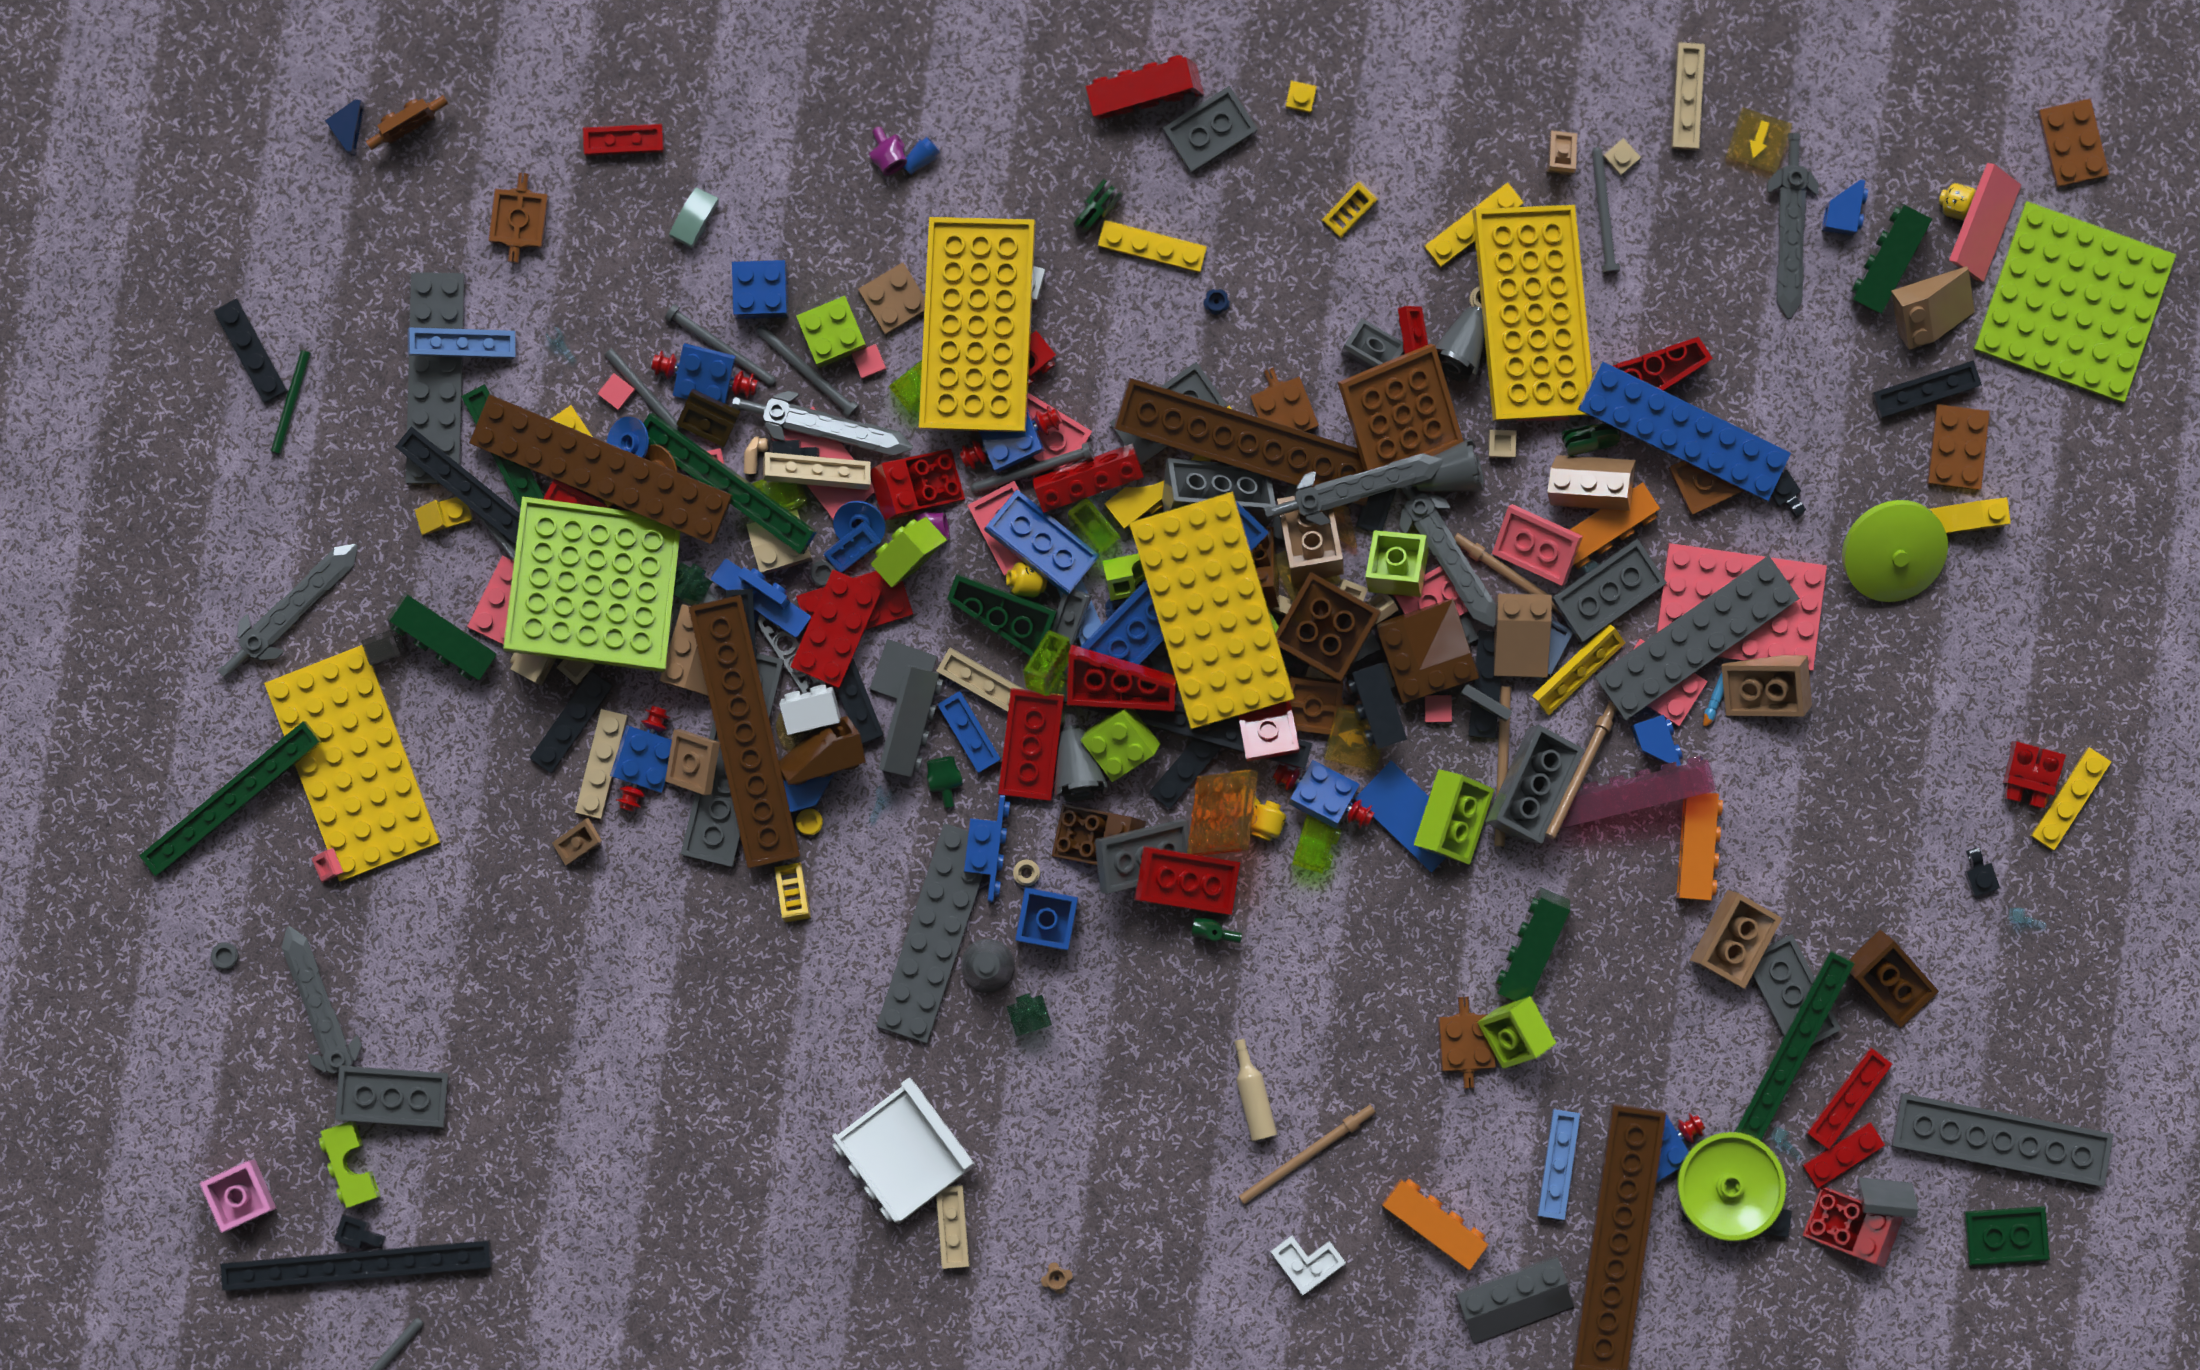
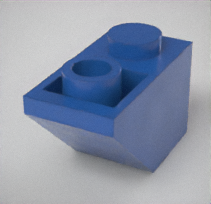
[1822,179,1868,236]
[1631,715,1683,768]
[783,772,836,813]

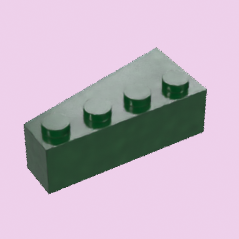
[1850,203,1932,314]
[947,573,1057,661]
[387,592,497,681]
[1495,887,1571,1001]

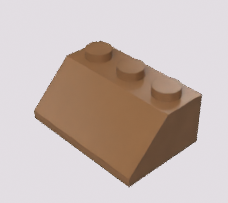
[1547,455,1636,511]
[659,604,708,696]
[1690,890,1783,989]

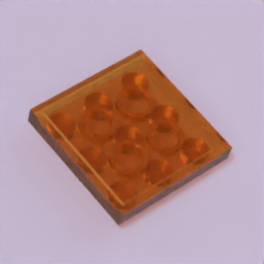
[1187,770,1258,856]

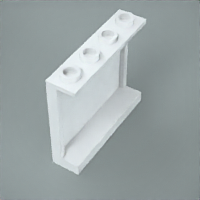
[832,1077,976,1224]

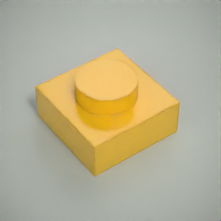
[1285,81,1317,113]

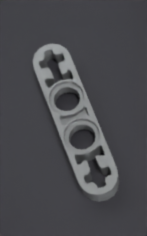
[758,614,826,694]

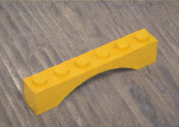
[1104,405,1232,531]

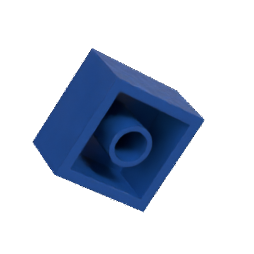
[732,260,788,319]
[1015,887,1078,950]

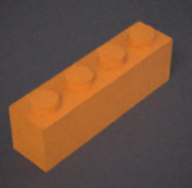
[1570,482,1660,569]
[1676,791,1723,901]
[1381,1178,1489,1271]

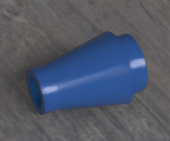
[904,136,940,175]

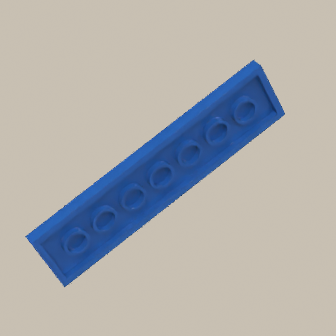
[1577,361,1791,501]
[1081,501,1269,665]

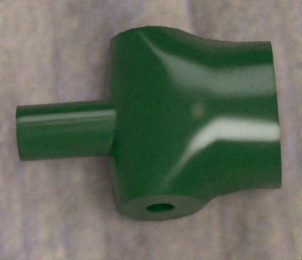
[927,756,963,808]
[1192,918,1242,943]

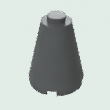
[1435,306,1485,382]
[1412,438,1485,492]
[1055,725,1108,802]
[961,939,1014,992]

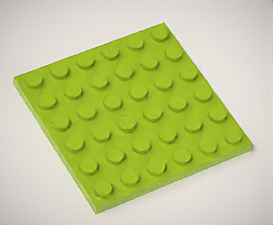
[1973,201,2176,403]
[503,497,680,672]

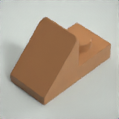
[1546,131,1577,175]
[552,818,602,866]

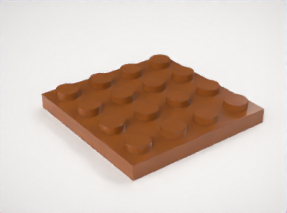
[1338,344,1463,471]

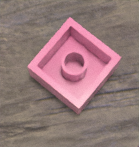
[200,1159,276,1232]

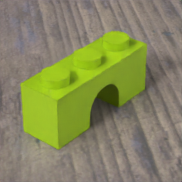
[1102,553,1146,601]
[319,1121,381,1208]

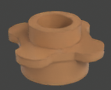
[1041,1262,1073,1294]

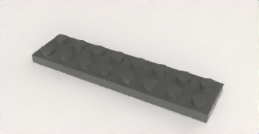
[406,272,465,484]
[1594,555,1800,721]
[680,653,784,867]
[876,823,983,1043]
[1891,1093,2114,1187]

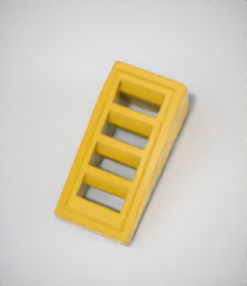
[1322,181,1378,238]
[774,862,811,922]

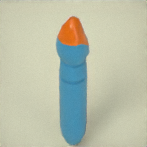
[1703,672,1724,727]

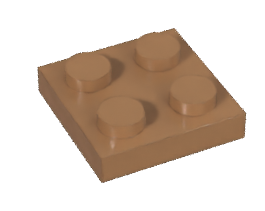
[858,262,925,335]
[665,729,720,795]

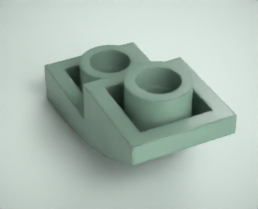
[669,187,719,248]

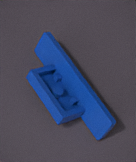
[711,559,811,638]
[964,795,1010,902]

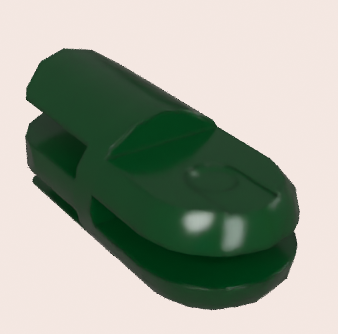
[1073,178,1123,233]
[1561,423,1621,456]

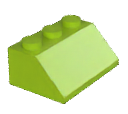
[1414,769,1495,865]

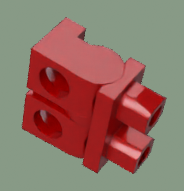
[2003,741,2066,808]

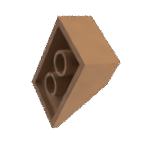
[1891,266,1975,350]
[1277,496,1344,583]
[1494,593,1552,678]
[1721,655,1812,717]

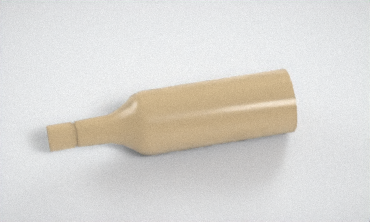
[1234,1039,1277,1141]

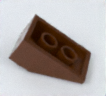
[1849,930,1939,1028]

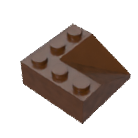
[1275,572,1381,684]
[1377,598,1479,703]

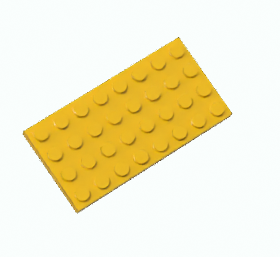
[1472,205,1592,421]
[919,217,1036,432]
[1129,492,1294,729]
[264,644,441,882]

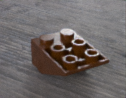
[1251,527,1279,608]
[779,716,866,785]
[1051,804,1146,866]

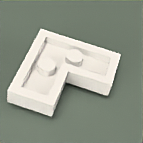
[1270,1235,1346,1295]

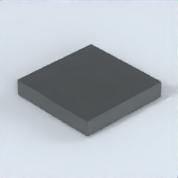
[870,639,938,699]
[1858,1177,1919,1218]

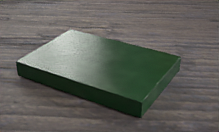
[1964,1206,2050,1265]

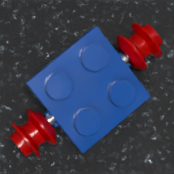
[651,343,758,404]
[960,406,1062,473]
[610,706,672,812]
[1273,760,1375,829]
[1656,1113,1706,1182]

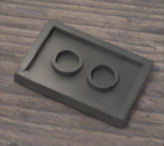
[1163,86,1258,173]

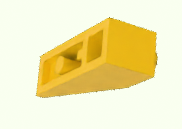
[1929,497,2011,534]

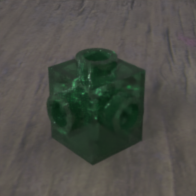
[673,562,713,606]
[1006,993,1052,1037]

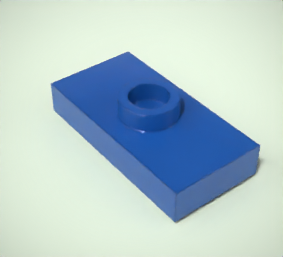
[823,520,882,573]

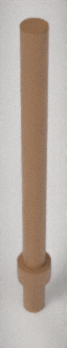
[1454,533,1562,616]
[1494,686,1511,847]
[1545,701,1617,839]
[1239,1104,1376,1205]

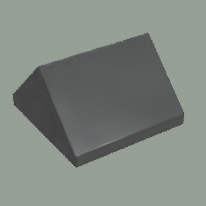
[1341,318,1404,369]

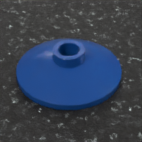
[607,416,649,458]
[833,501,886,540]

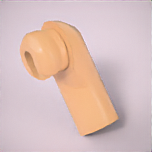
[744,436,768,474]

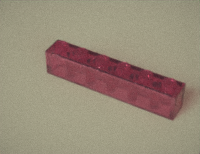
[1560,755,1717,829]

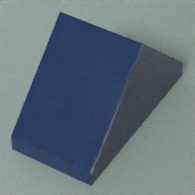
[325,99,365,156]

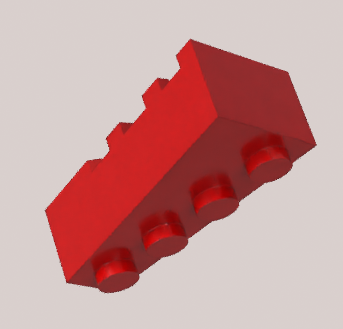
[1086,55,1204,120]
[1592,336,1713,391]
[1067,645,1177,711]

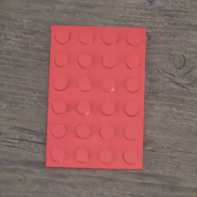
[1656,543,1827,671]

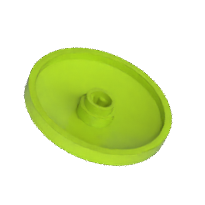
[1842,500,1948,602]
[1677,1132,1786,1241]

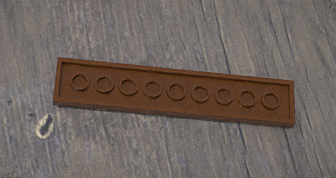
[1113,377,1368,506]
[469,394,734,545]
[688,595,800,868]
[1572,1104,1666,1370]

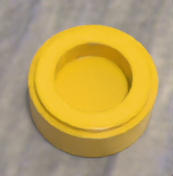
[796,809,823,835]

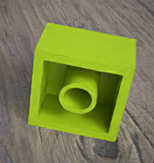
[796,296,867,368]
[871,517,947,587]
[1365,530,1429,597]
[1081,708,1160,782]
[1477,996,1556,1069]

